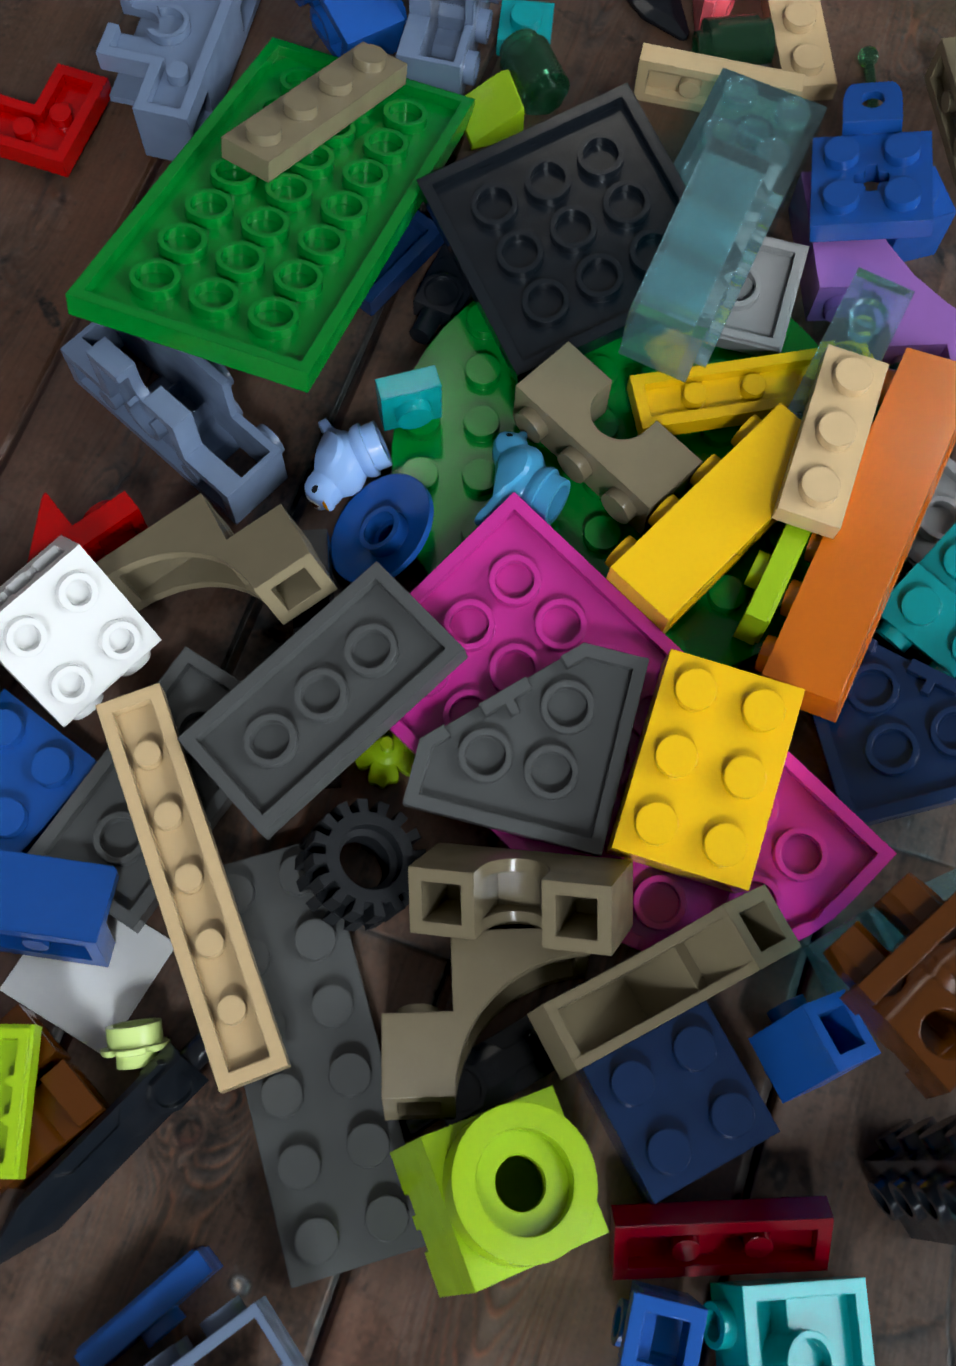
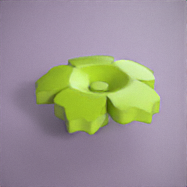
[354,730,415,789]

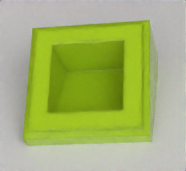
[465,69,525,150]

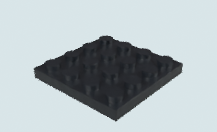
[417,83,735,384]

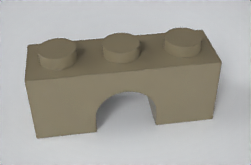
[513,341,703,536]
[408,842,633,956]

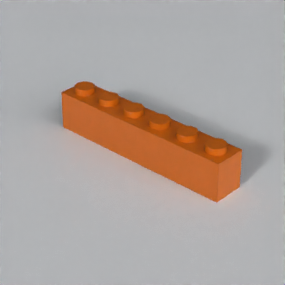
[755,347,956,723]

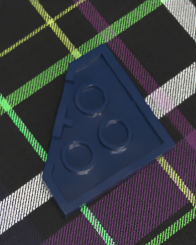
[811,638,956,826]

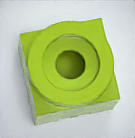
[390,1085,609,1297]

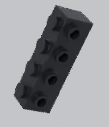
[863,1114,956,1245]

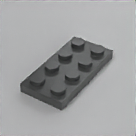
[177,561,468,839]
[27,646,241,934]

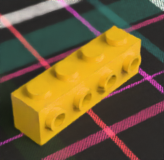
[605,402,802,634]

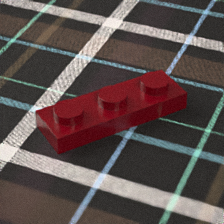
[609,1196,834,1280]

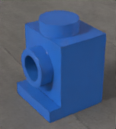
[611,1280,708,1366]

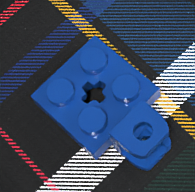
[810,81,934,242]

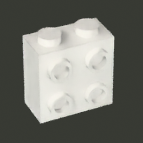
[0,535,162,727]

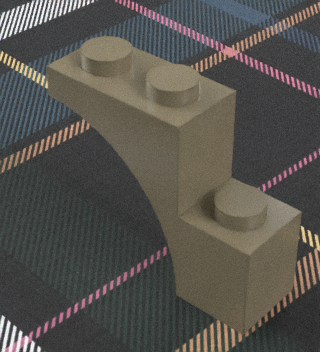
[96,493,337,625]
[527,884,802,1080]
[381,926,590,1120]

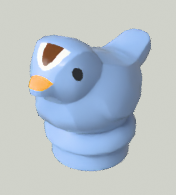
[304,418,393,512]

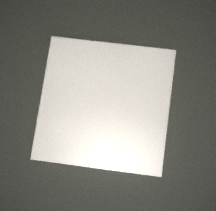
[0,914,173,1054]

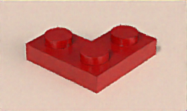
[0,63,112,178]

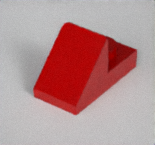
[27,490,148,563]

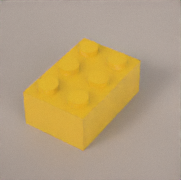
[605,649,805,893]

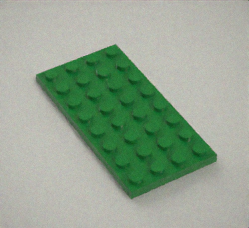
[65,37,475,393]

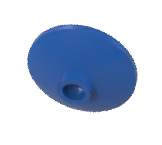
[331,474,434,583]

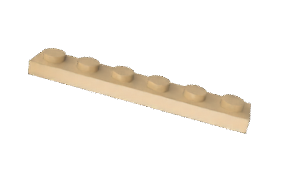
[95,683,291,1094]

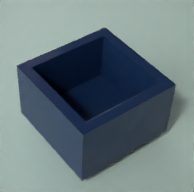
[575,1000,780,1204]

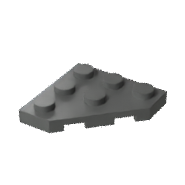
[402,643,649,857]

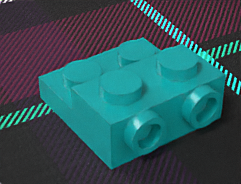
[875,522,956,679]
[703,1276,875,1366]

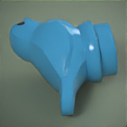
[474,431,571,526]

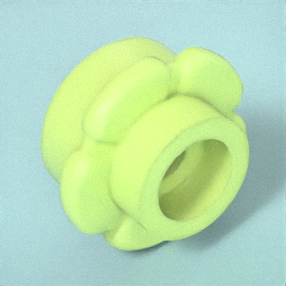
[100,1018,171,1070]

